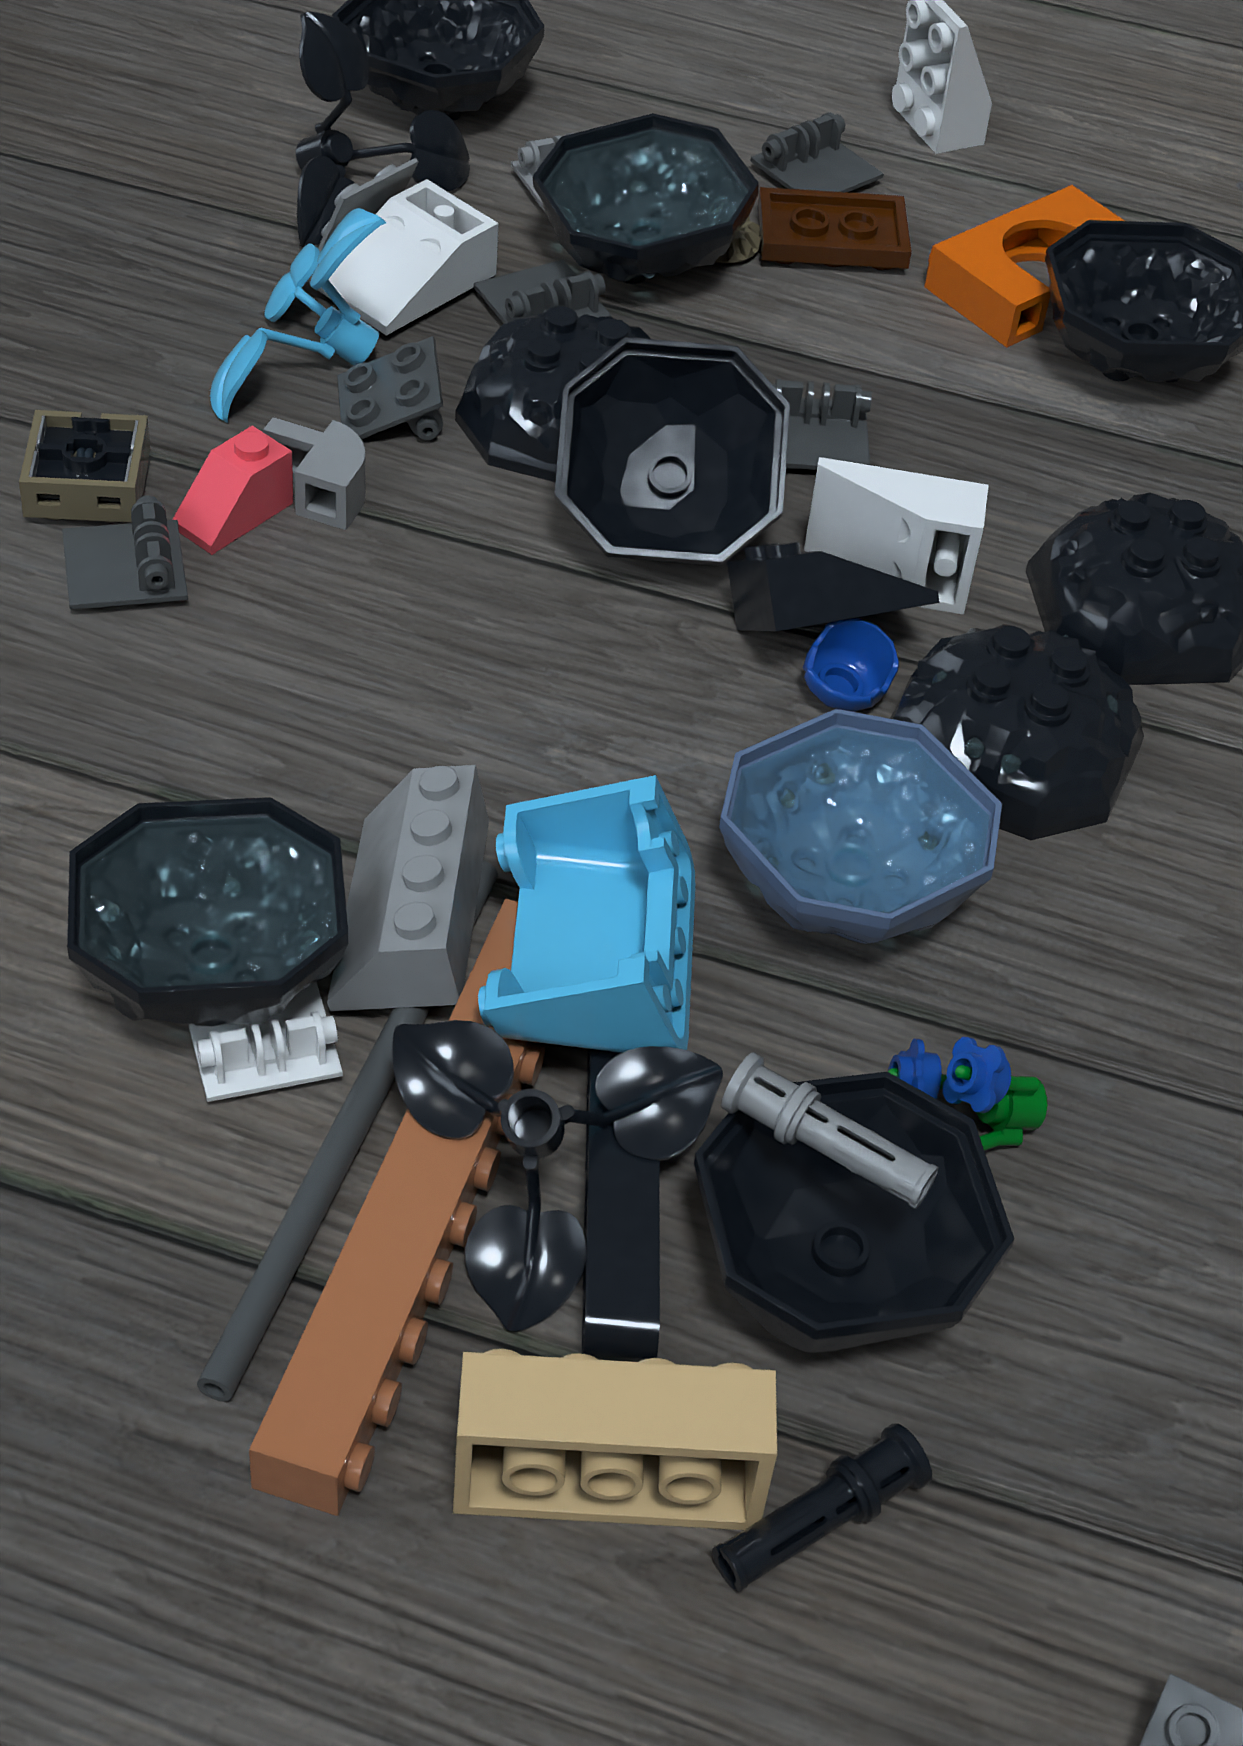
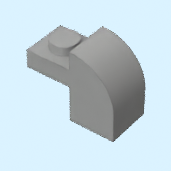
[263,417,365,530]

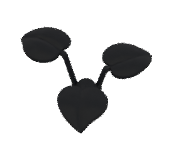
[296,12,470,247]
[392,1020,723,1332]

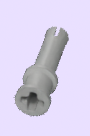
[721,1052,939,1209]

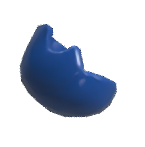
[803,618,899,712]

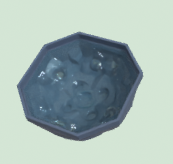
[719,709,1002,944]

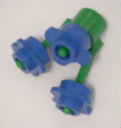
[888,1037,1047,1151]

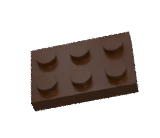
[758,187,912,270]

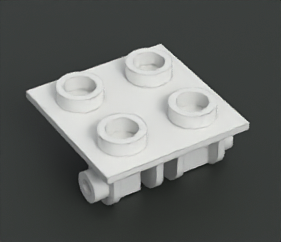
[188,982,343,1102]

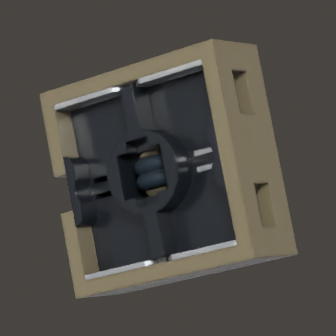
[19,410,150,523]

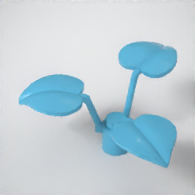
[210,208,386,423]

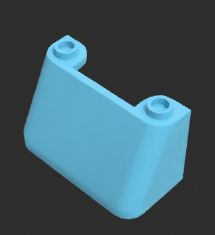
[478,775,696,1053]

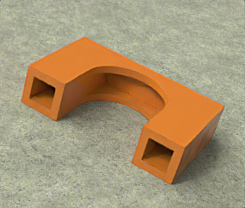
[924,185,1125,348]

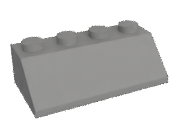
[327,765,489,1011]

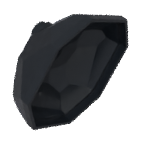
[555,337,790,566]
[694,1072,1015,1353]

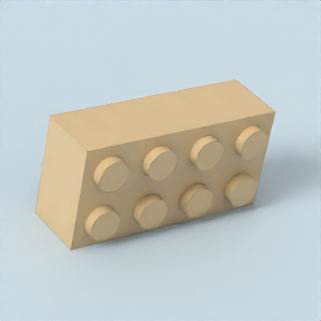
[453,1349,777,1530]

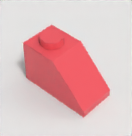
[172,425,293,555]

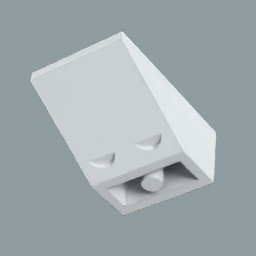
[892,0,992,154]
[318,179,498,335]
[804,457,988,615]

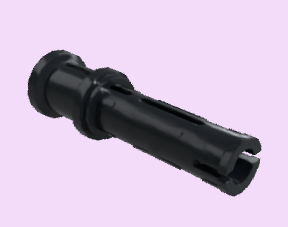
[712,1423,932,1592]

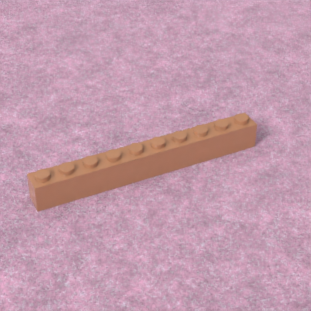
[249,898,545,1516]

